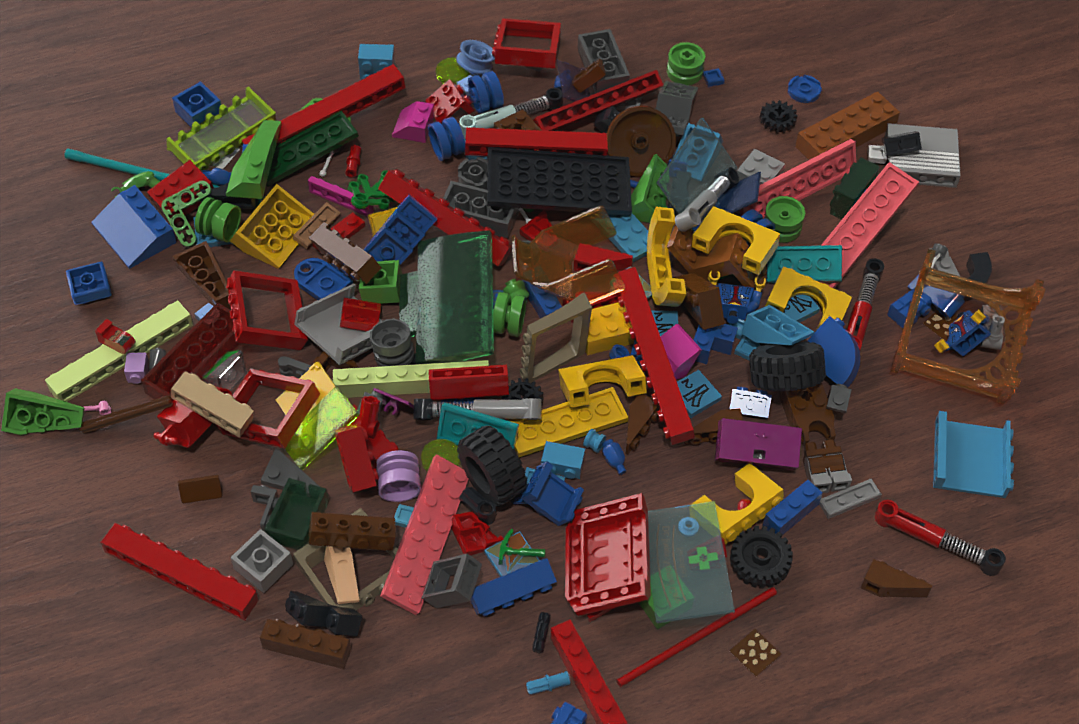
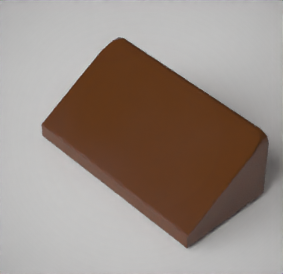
[572,58,606,93]
[178,475,222,504]

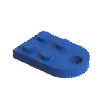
[294,258,353,300]

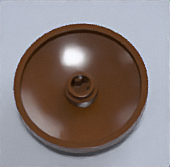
[607,106,676,177]

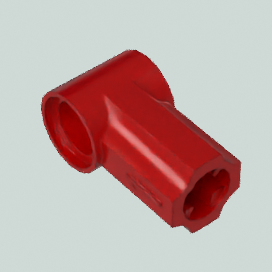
[355,396,380,438]

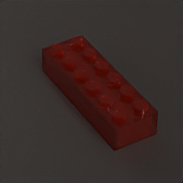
[141,302,249,402]

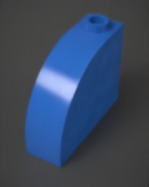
[808,316,860,388]

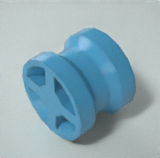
[583,429,606,453]

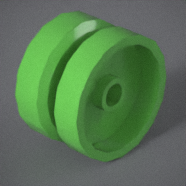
[667,42,705,85]
[764,196,805,242]
[492,292,526,337]

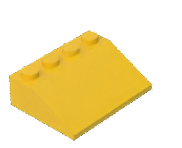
[230,184,314,269]

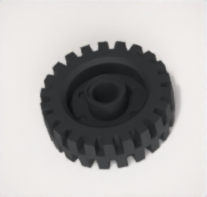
[730,526,793,589]

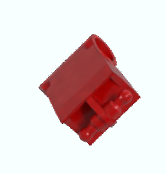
[154,386,233,448]

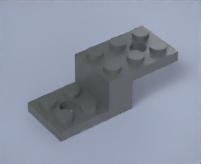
[656,81,699,136]

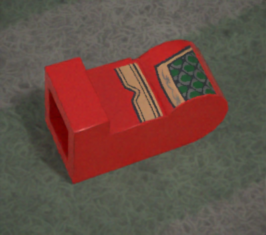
[95,319,136,354]

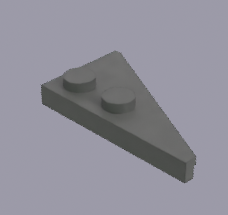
[261,449,329,502]

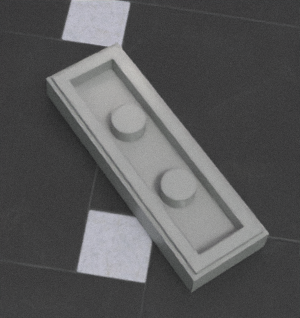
[819,479,882,519]

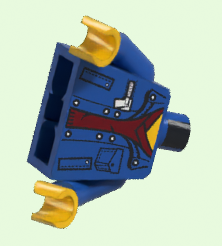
[708,271,766,324]
[934,310,991,356]

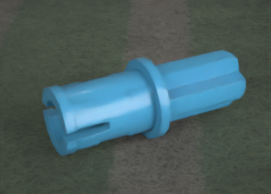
[526,671,570,695]

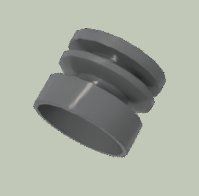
[370,319,414,367]

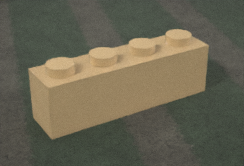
[171,371,254,438]

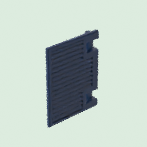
[715,171,761,213]

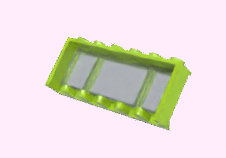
[167,86,276,172]

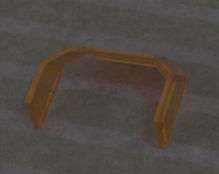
[512,206,625,304]

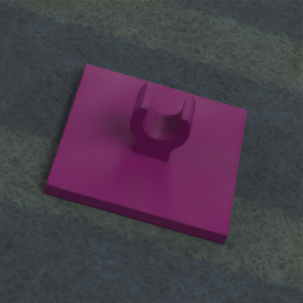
[373,388,414,416]

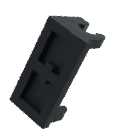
[881,131,922,156]

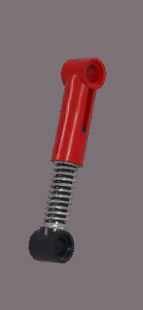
[847,258,884,350]
[875,500,1006,576]

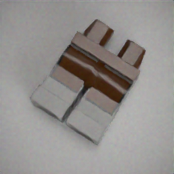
[803,439,852,493]

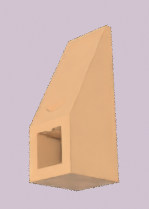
[324,546,359,604]

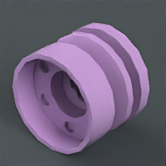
[377,450,421,502]

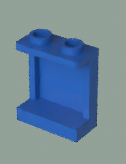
[521,461,584,526]

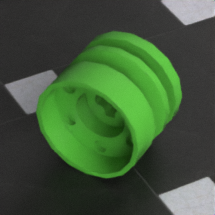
[195,197,241,243]

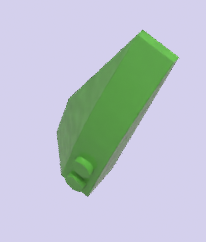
[226,120,282,199]

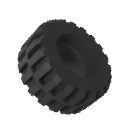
[749,341,826,391]
[457,426,527,506]

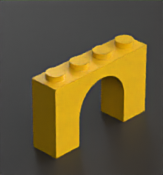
[692,206,780,275]
[765,266,852,330]
[558,355,647,408]
[689,463,784,545]

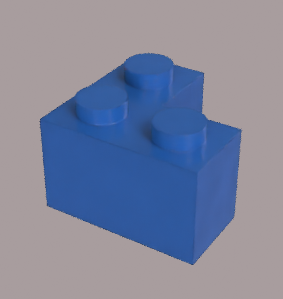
[693,324,738,364]

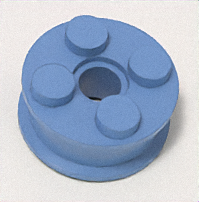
[456,40,495,75]

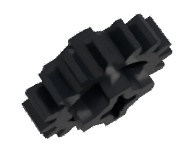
[760,100,798,133]
[501,378,543,406]

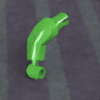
[111,171,160,197]

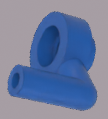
[609,344,642,365]

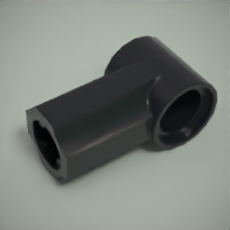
[459,487,496,525]

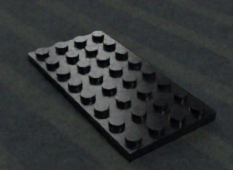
[487,147,632,216]

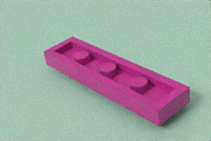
[308,176,374,217]

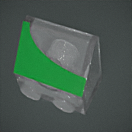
[202,350,247,391]

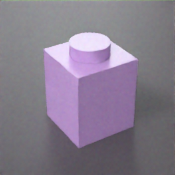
[124,353,149,384]

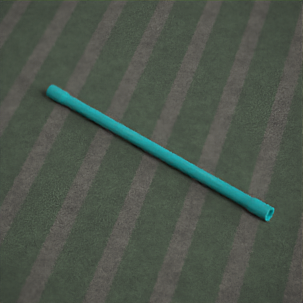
[64,148,265,206]

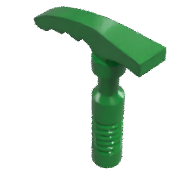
[499,529,545,565]

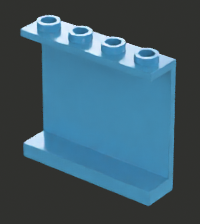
[933,411,1014,498]

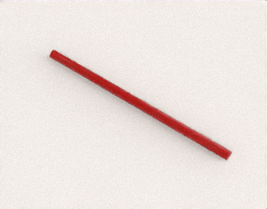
[616,587,777,687]

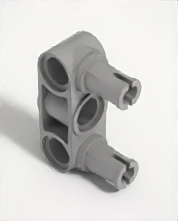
[980,290,1005,350]

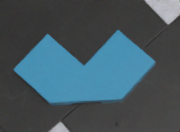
[728,319,760,361]

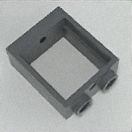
[422,553,482,608]

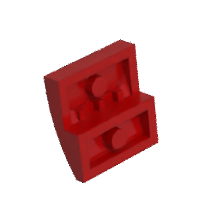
[340,297,381,331]

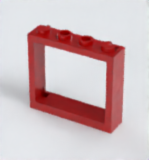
[492,18,561,69]
[226,270,308,350]
[216,369,320,449]

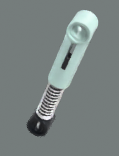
[459,88,563,139]

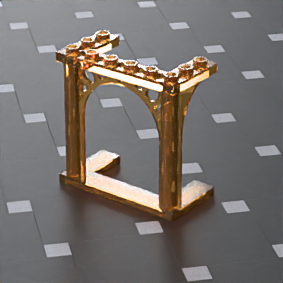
[891,249,1046,404]

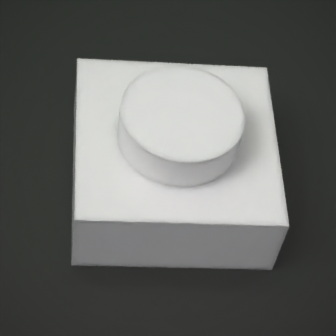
[868,145,887,164]

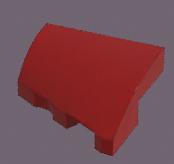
[451,511,503,556]

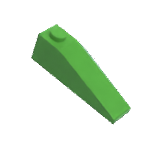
[631,154,668,223]
[1,388,85,435]

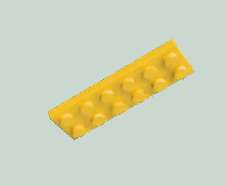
[509,387,628,457]

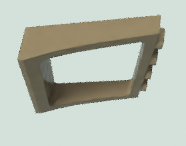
[520,293,592,383]
[293,508,398,611]

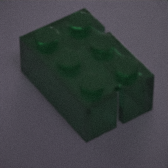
[830,157,880,220]
[264,478,329,550]

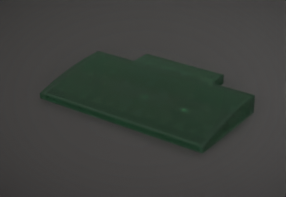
[399,230,494,364]

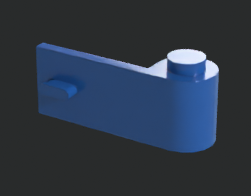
[907,270,965,319]

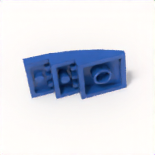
[364,194,437,265]

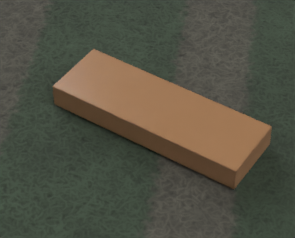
[293,202,341,249]

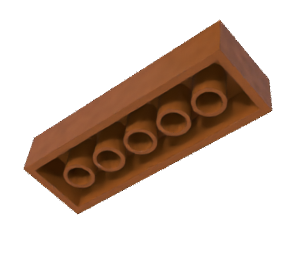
[795,91,900,160]

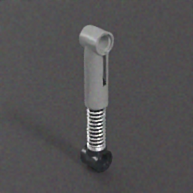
[675,167,739,232]
[413,398,541,420]

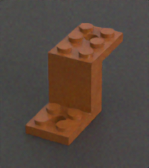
[667,224,767,290]

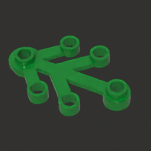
[348,170,396,210]

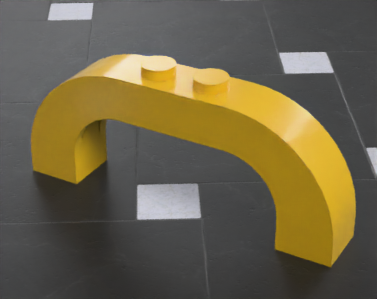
[647,207,686,307]

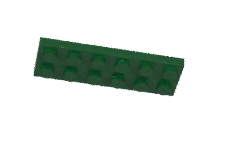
[266,111,359,187]

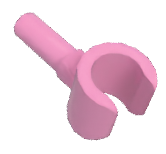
[83,401,111,415]

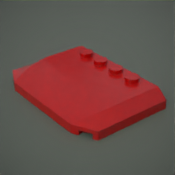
[565,493,651,616]

